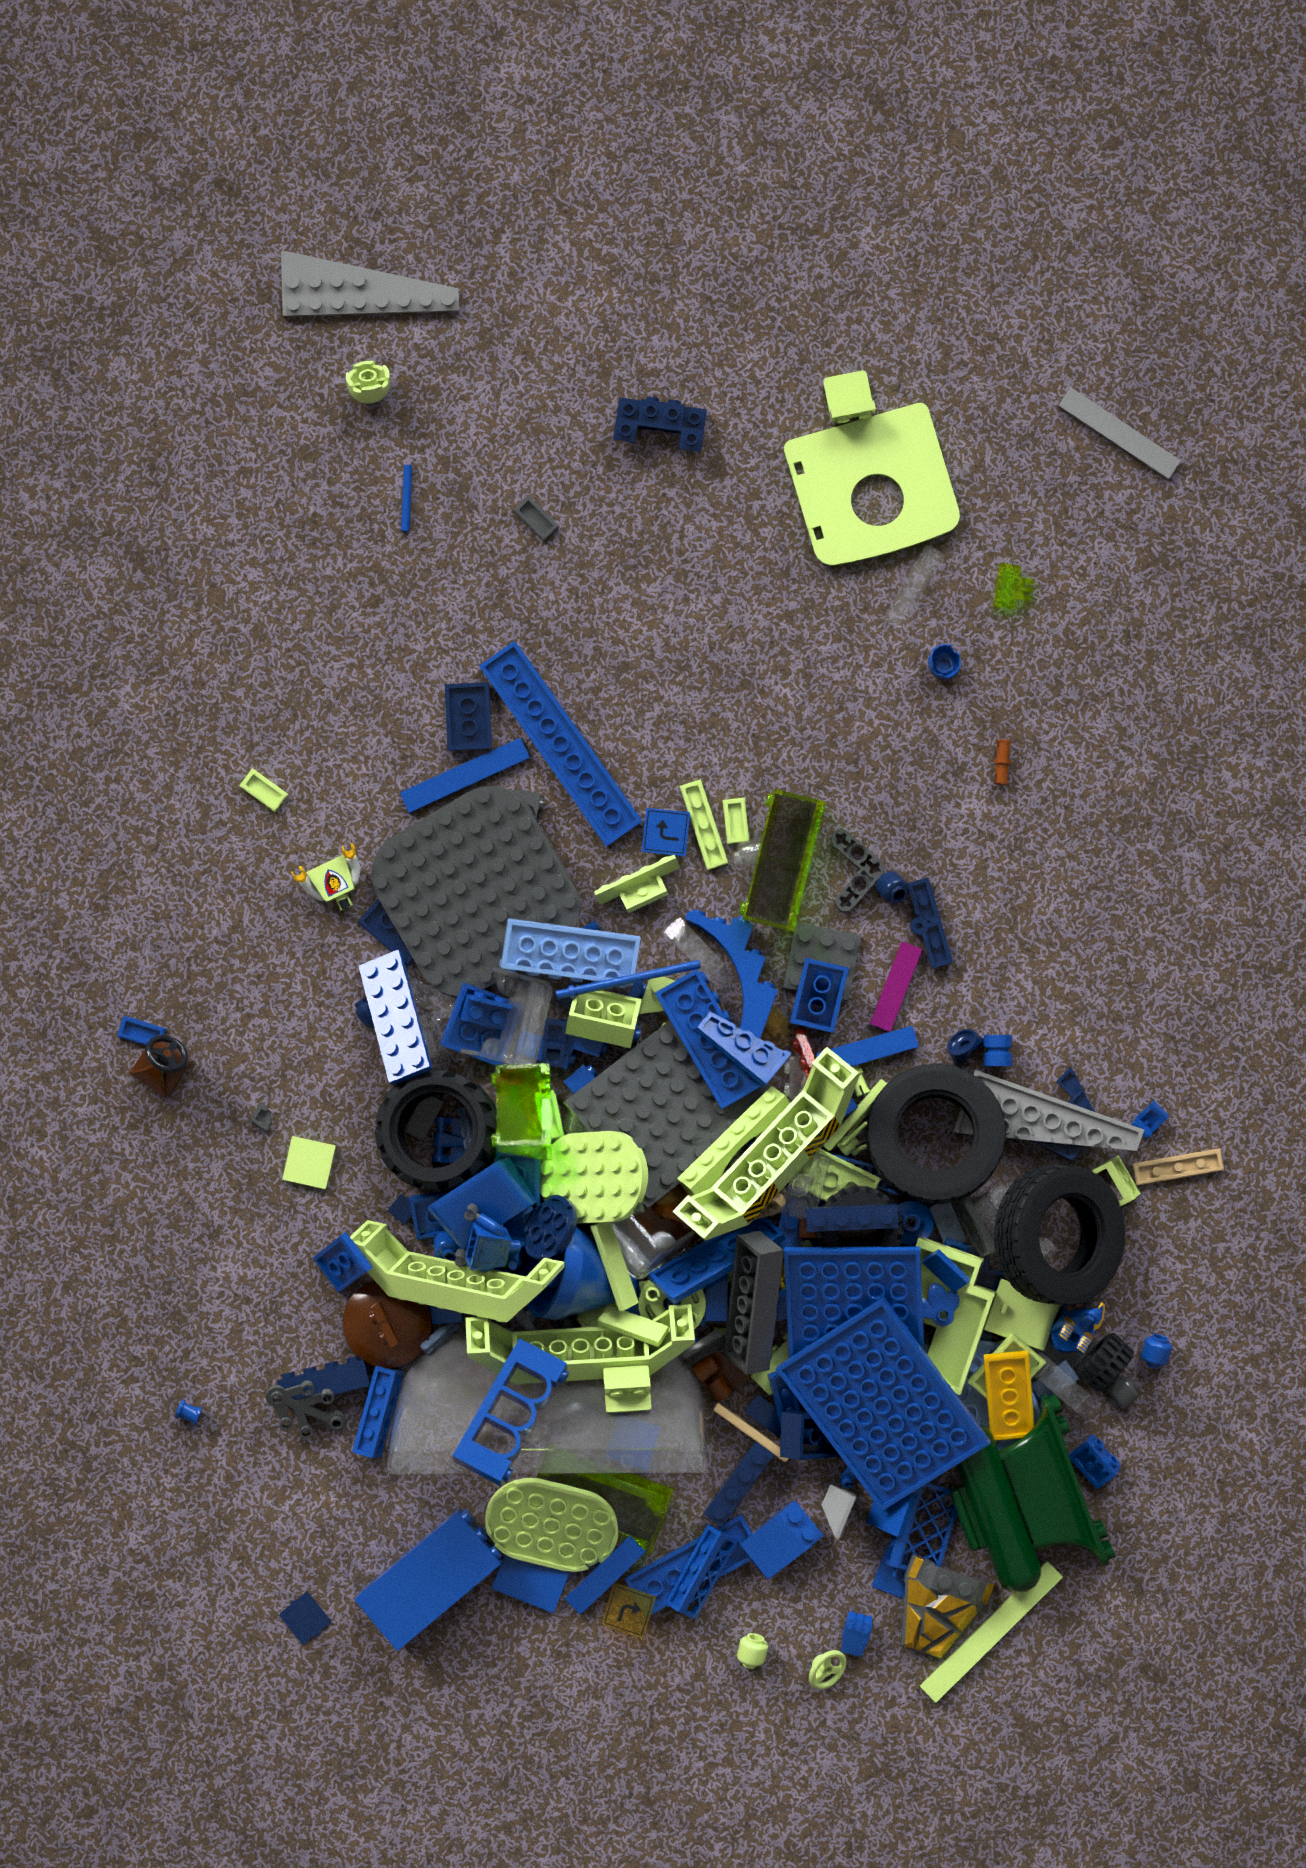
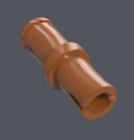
[994,739,1011,785]

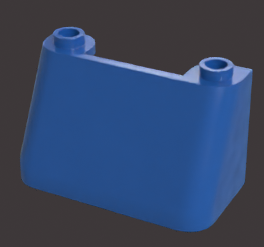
[427,1157,537,1250]

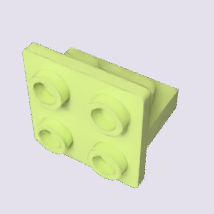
[603,1365,651,1413]

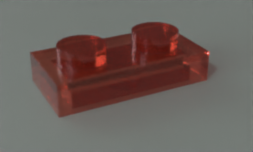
[792,1029,815,1076]

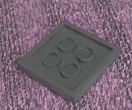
[783,922,861,1001]

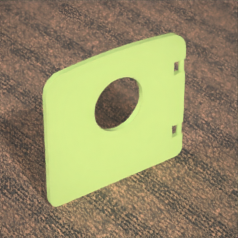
[784,403,960,566]

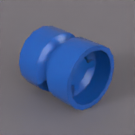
[984,1035,1013,1066]

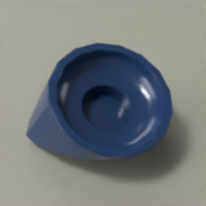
[947,1029,984,1066]

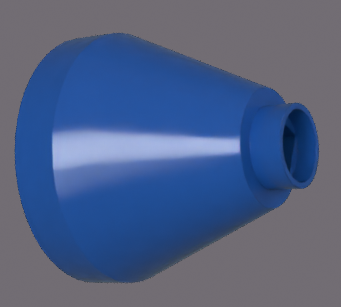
[525,1225,636,1320]

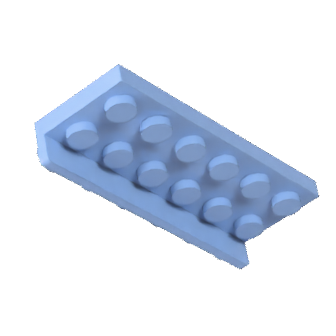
[499,918,641,988]

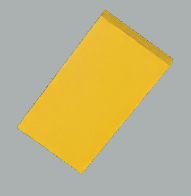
[983,1350,1034,1441]

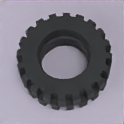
[816,1185,903,1247]

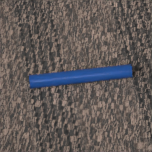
[401,465,412,532]

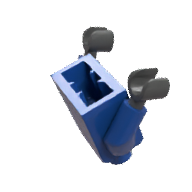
[455,1203,521,1273]

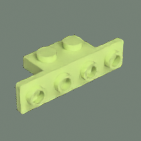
[594,855,680,913]

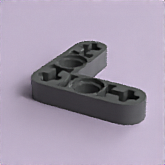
[831,829,885,912]

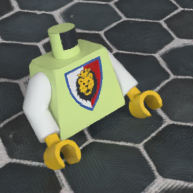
[291,843,361,911]

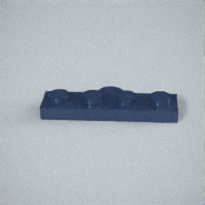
[907,877,953,969]

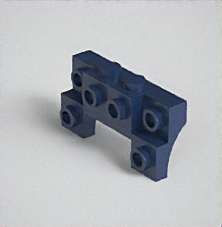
[613,396,707,453]

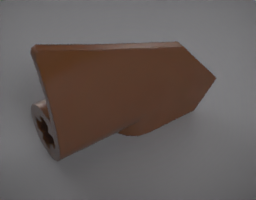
[685,1351,751,1403]

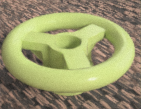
[809,1650,846,1689]

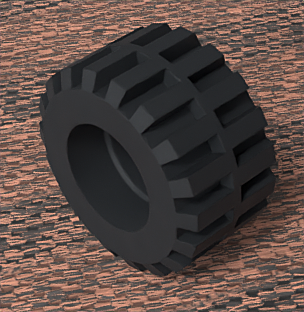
[1076,1333,1134,1392]

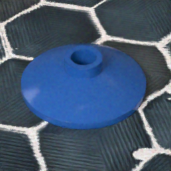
[898,1201,934,1245]

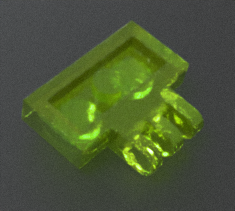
[992,563,1035,610]

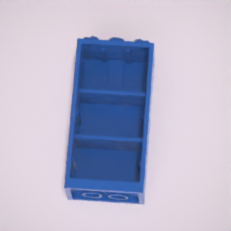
[354,1508,503,1651]

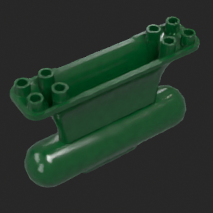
[950,1393,1116,1593]

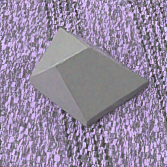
[821,1485,856,1539]

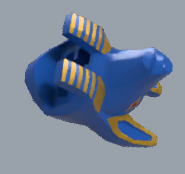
[1051,1302,1105,1355]

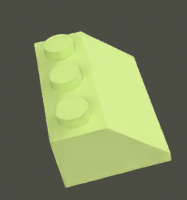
[565,985,642,1048]

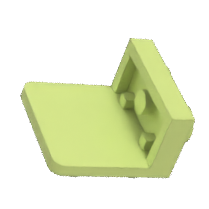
[823,370,876,423]

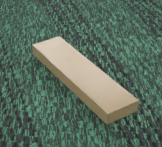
[1132,1148,1224,1186]
[713,1403,789,1462]

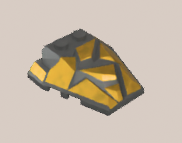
[900,1554,995,1659]

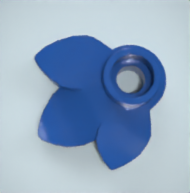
[922,1283,959,1327]

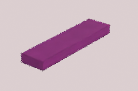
[870,941,923,1032]

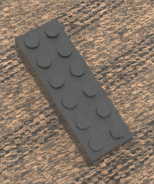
[723,1231,784,1375]

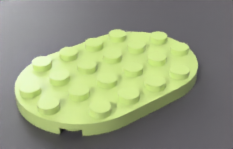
[540,1131,648,1224]
[485,1478,618,1572]

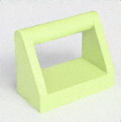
[1091,1155,1141,1206]

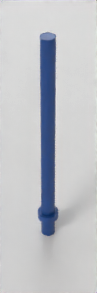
[555,960,701,1000]

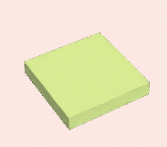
[282,1136,336,1189]

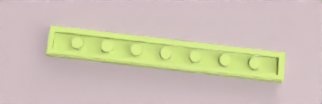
[920,1560,1063,1702]

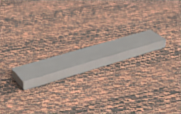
[1058,387,1181,480]

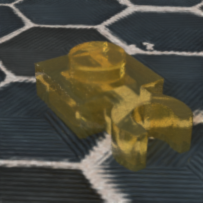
[765,1006,798,1045]

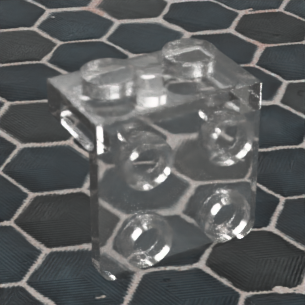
[784,1056,816,1101]

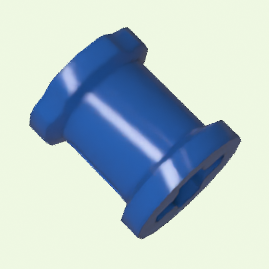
[175,1399,203,1426]

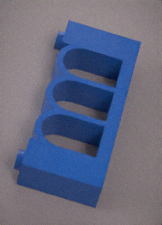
[452,1338,569,1487]

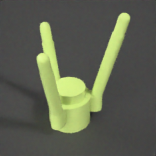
[837,1105,872,1156]

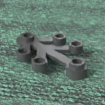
[266,1380,345,1439]

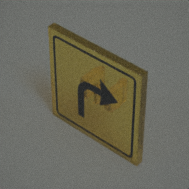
[601,1582,657,1639]

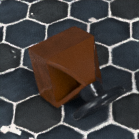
[129,1035,193,1098]

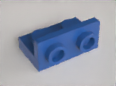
[460,991,514,1030]
[1068,1434,1121,1489]

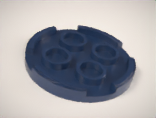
[524,1195,577,1261]

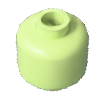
[737,1633,768,1669]

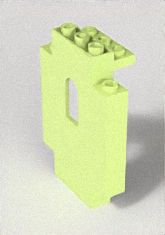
[915,1237,996,1395]

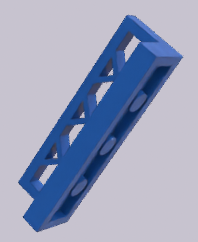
[352,1366,404,1459]
[665,1524,739,1619]

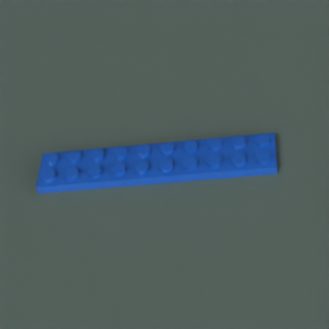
[479,641,643,847]

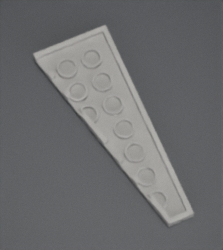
[281,251,459,317]
[953,1070,1144,1151]

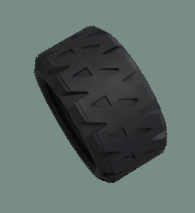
[375,1069,501,1192]

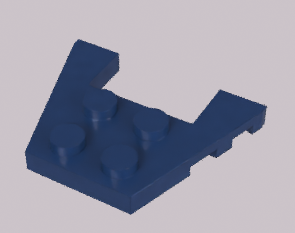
[1032,1067,1095,1161]

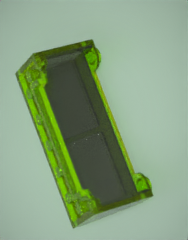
[739,789,826,933]
[536,1443,674,1555]

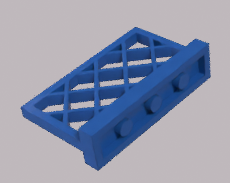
[884,1483,957,1570]

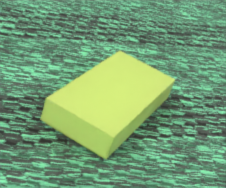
[240,768,289,812]
[723,798,750,844]

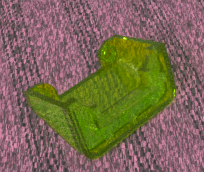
[491,1063,552,1160]

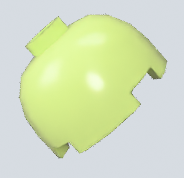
[346,361,390,404]

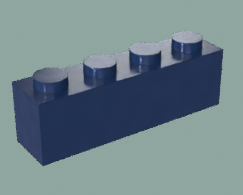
[805,1204,899,1232]
[277,1356,371,1406]
[703,1440,774,1527]

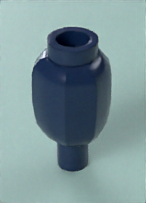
[354,997,375,1029]

